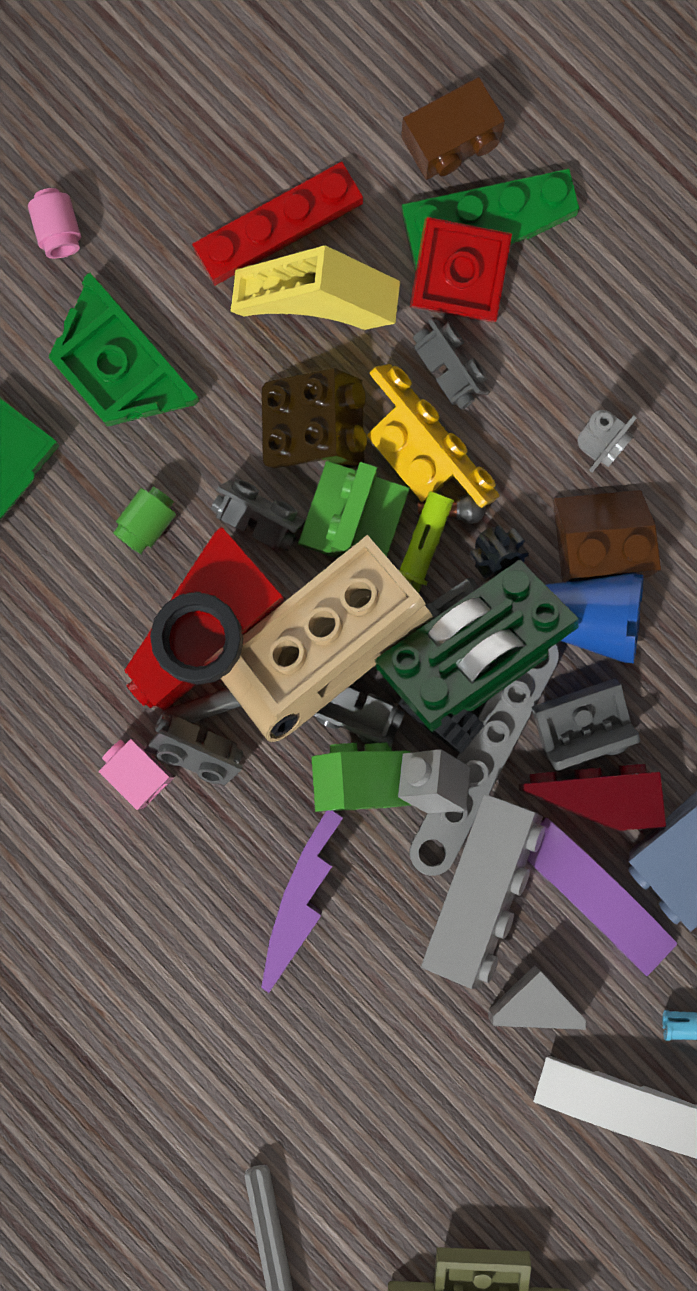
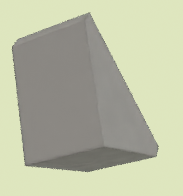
[488,965,586,1030]

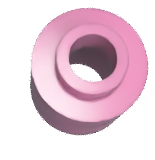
[28,188,81,259]

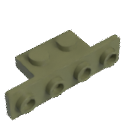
[388,1247,571,1291]

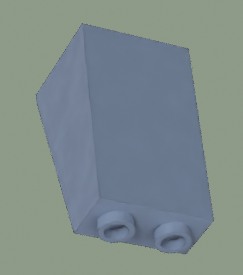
[628,791,697,932]

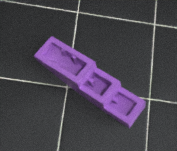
[261,811,343,993]

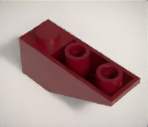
[519,764,666,831]

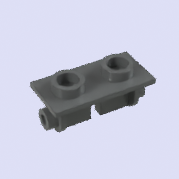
[413,318,490,410]
[211,479,306,551]
[313,685,405,748]
[144,714,243,786]

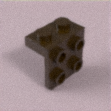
[262,368,367,468]

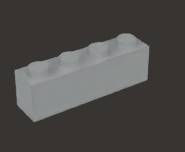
[421,794,545,989]

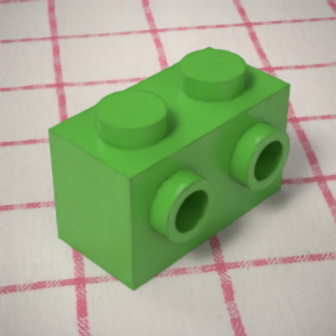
[311,743,411,812]

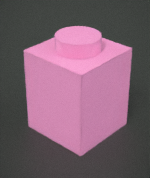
[98,739,175,810]

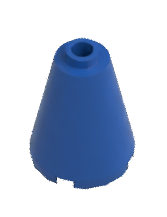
[545,573,644,663]

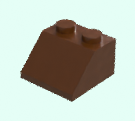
[553,490,661,582]

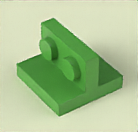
[298,461,410,559]

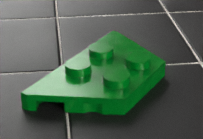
[48,272,199,427]

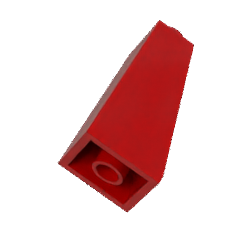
[124,527,284,710]

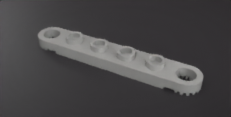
[409,644,559,876]

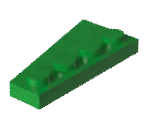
[401,169,579,273]

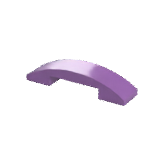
[527,817,677,976]

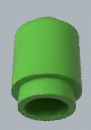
[113,486,176,554]

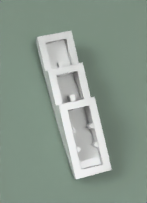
[533,1056,697,1159]

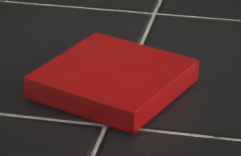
[410,217,512,323]

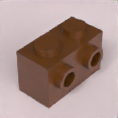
[401,77,505,180]

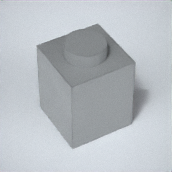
[398,749,470,814]

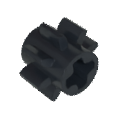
[470,525,529,579]

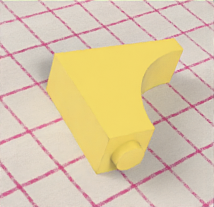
[231,245,400,330]

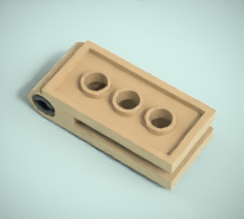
[221,535,434,742]

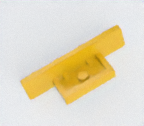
[366,364,500,508]

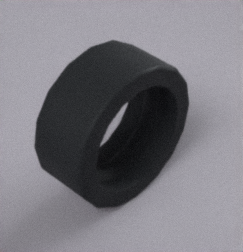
[150,592,244,685]

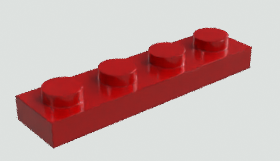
[192,161,363,286]

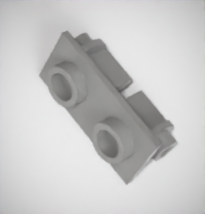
[577,410,637,473]

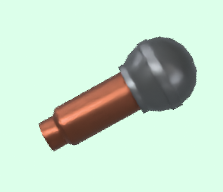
[418,494,486,524]

